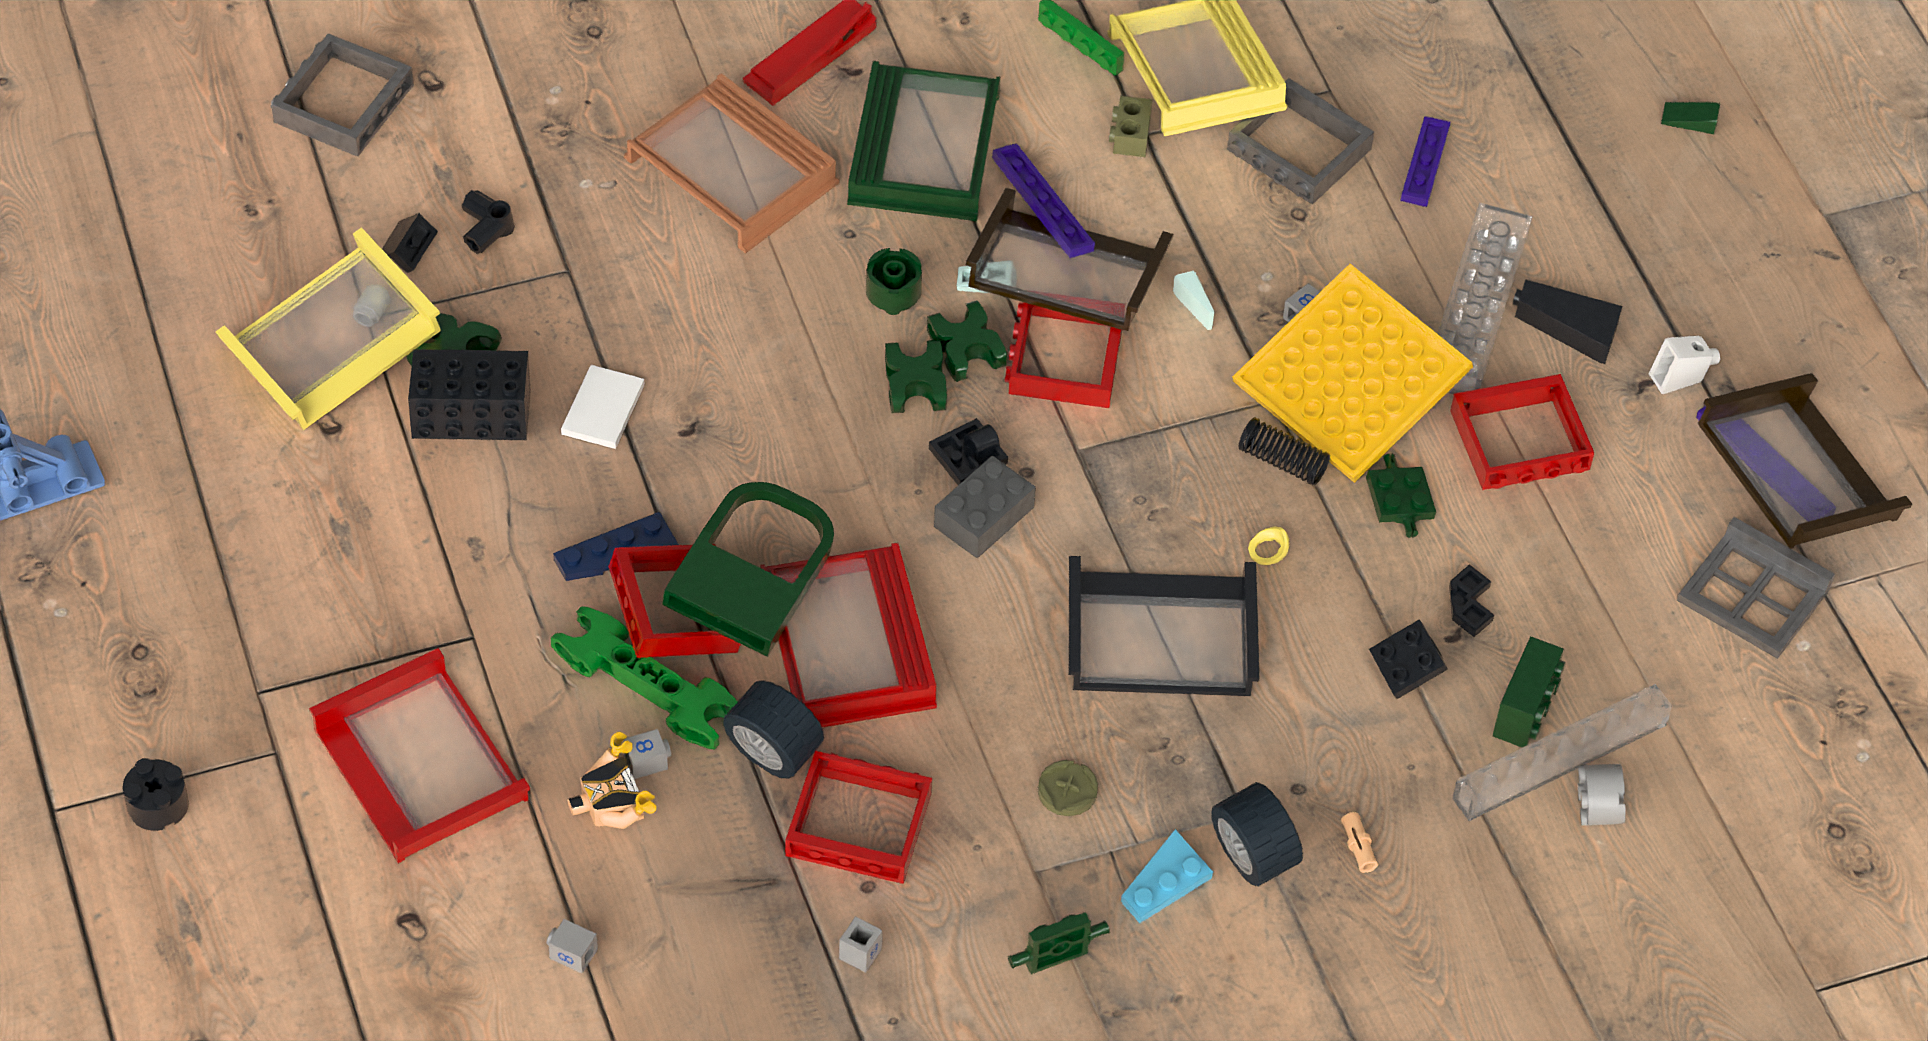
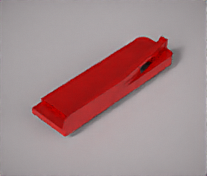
[743,0,877,106]

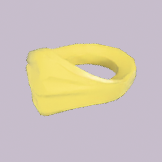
[1248,526,1289,565]

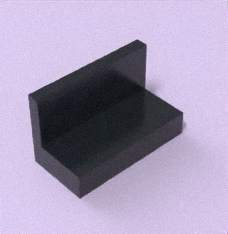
[382,213,438,273]

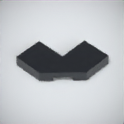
[1449,564,1494,637]

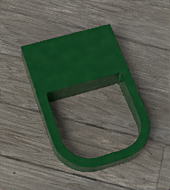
[662,482,834,657]

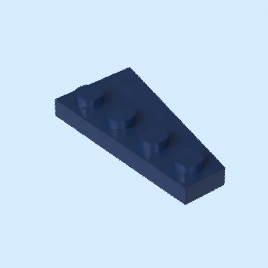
[553,512,679,581]

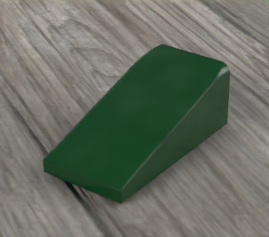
[1661,102,1720,135]

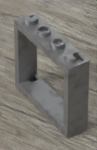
[271,34,414,157]
[1227,78,1374,204]

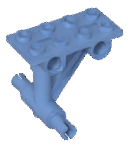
[0,409,105,521]

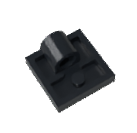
[929,418,1008,485]
[1369,619,1448,699]

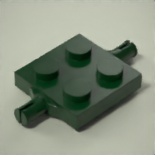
[1366,453,1436,538]
[1008,912,1110,974]

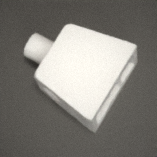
[1649,336,1720,394]

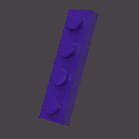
[1401,116,1451,207]

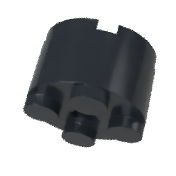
[122,758,189,831]

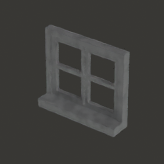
[1677,517,1835,659]

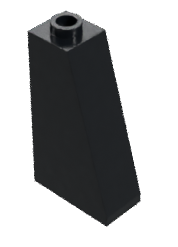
[1513,279,1623,364]

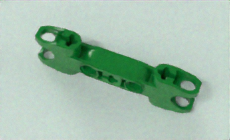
[551,606,738,750]

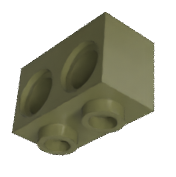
[1109,96,1152,157]

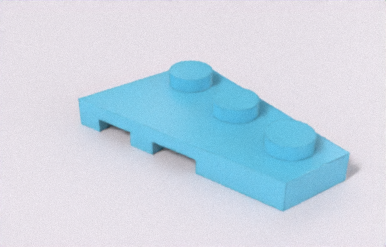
[1121,829,1213,923]

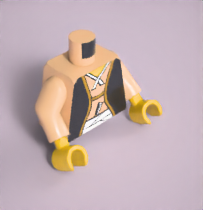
[568,732,657,829]

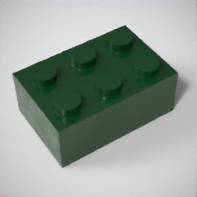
[1492,636,1566,749]

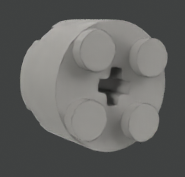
[1578,764,1625,826]

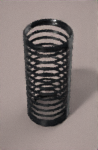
[1238,417,1330,486]

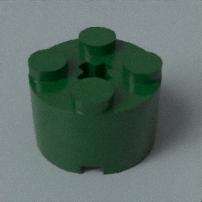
[866,248,922,315]

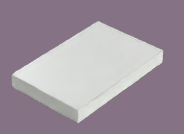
[561,365,644,449]

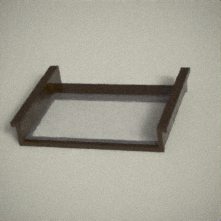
[966,188,1173,331]
[1698,373,1912,549]

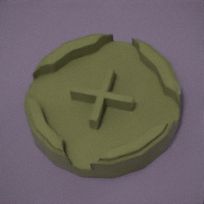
[1037,760,1098,816]

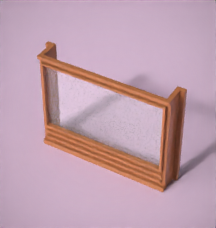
[624,73,839,253]

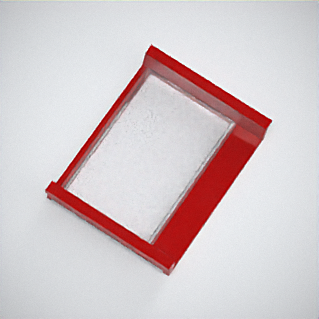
[760,543,937,728]
[309,648,530,863]

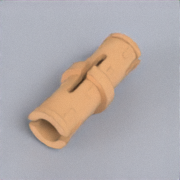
[1341,812,1378,873]

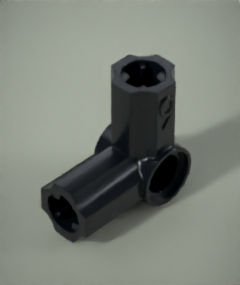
[462,190,515,254]

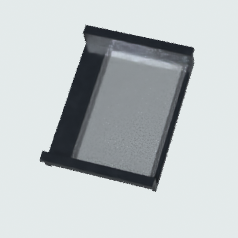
[1068,556,1260,696]

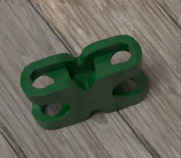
[927,301,1007,382]
[406,313,502,366]
[885,340,947,413]

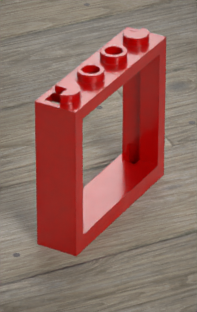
[1004,290,1126,408]
[1450,374,1594,490]
[609,544,741,658]
[785,751,932,884]

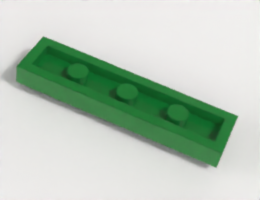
[1038,0,1124,76]

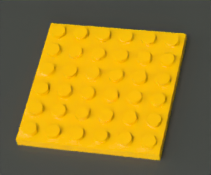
[1232,264,1473,483]

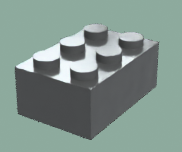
[934,456,1036,559]

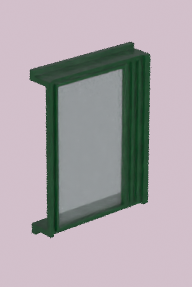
[847,61,1001,221]

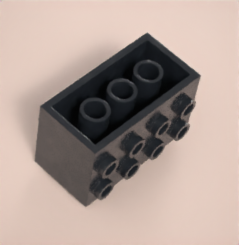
[408,349,531,440]

